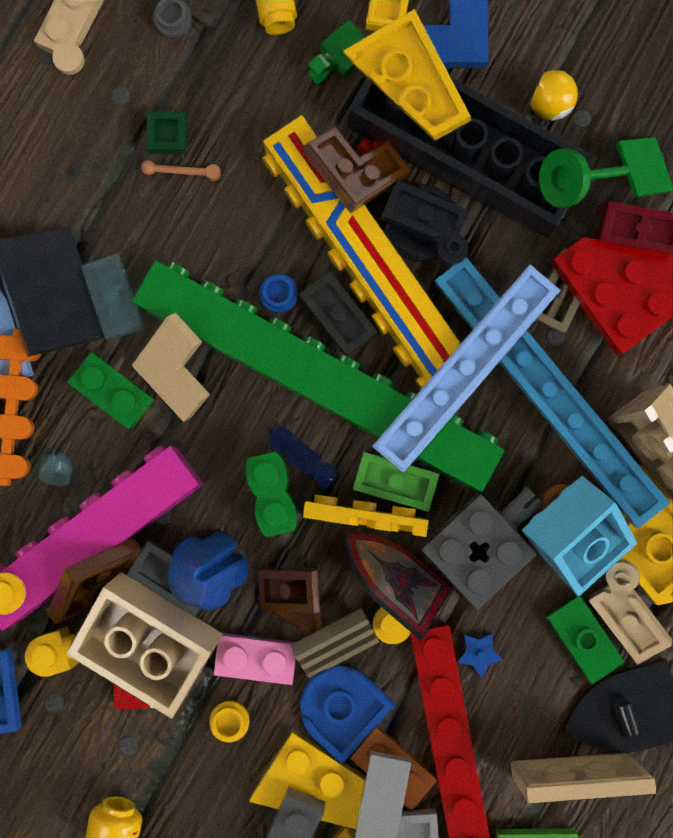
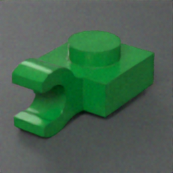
[308,20,365,86]

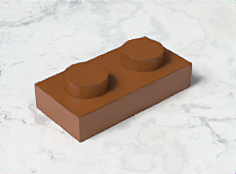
[350,725,437,811]

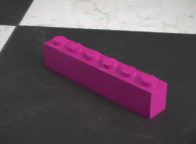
[0,445,204,631]

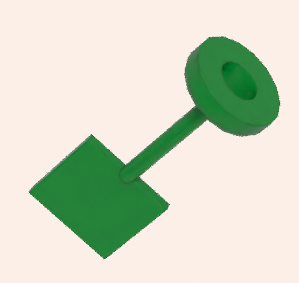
[539,137,673,208]

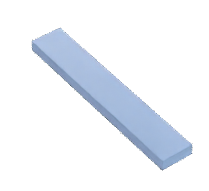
[372,265,561,473]

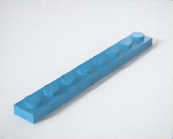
[435,258,670,528]

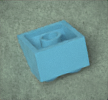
[522,476,637,597]

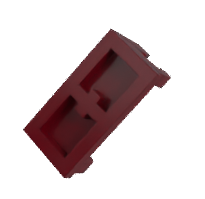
[593,201,673,255]

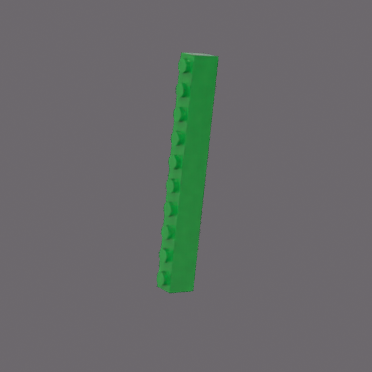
[132,260,505,493]

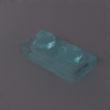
[81,253,146,341]

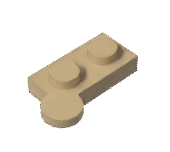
[34,0,104,75]
[589,560,672,665]

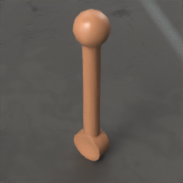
[141,160,221,181]

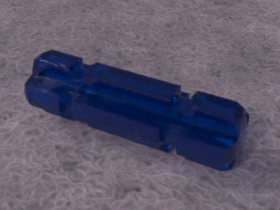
[268,426,338,488]

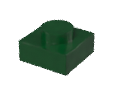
[146,111,188,154]

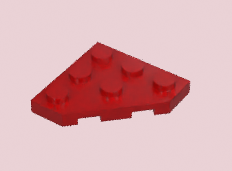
[549,237,673,356]

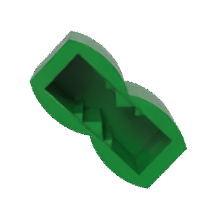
[246,452,298,537]

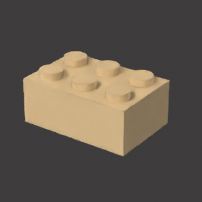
[67,572,223,719]

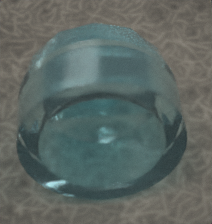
[38,453,73,486]

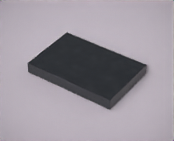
[0,227,106,357]

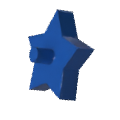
[456,632,503,678]

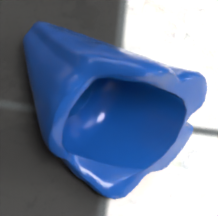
[168,532,248,610]

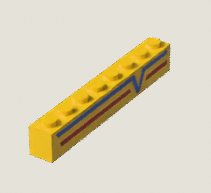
[262,115,461,390]

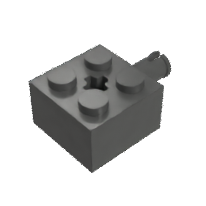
[418,487,543,610]

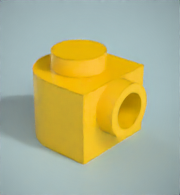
[25,626,79,677]

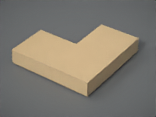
[132,313,210,422]

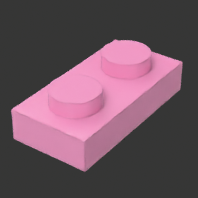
[214,633,296,685]

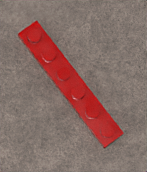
[410,623,490,838]

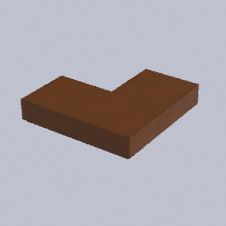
[302,127,411,213]
[47,538,141,624]

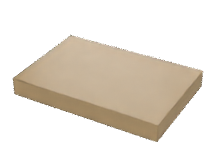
[511,753,656,803]

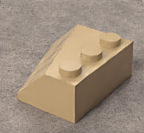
[607,384,673,500]

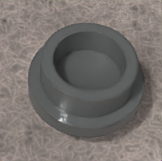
[153,0,192,38]

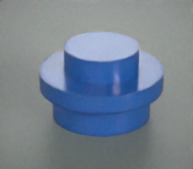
[259,274,298,313]

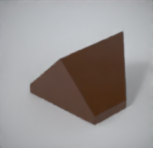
[257,566,322,635]

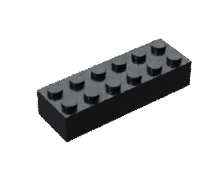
[348,77,596,238]

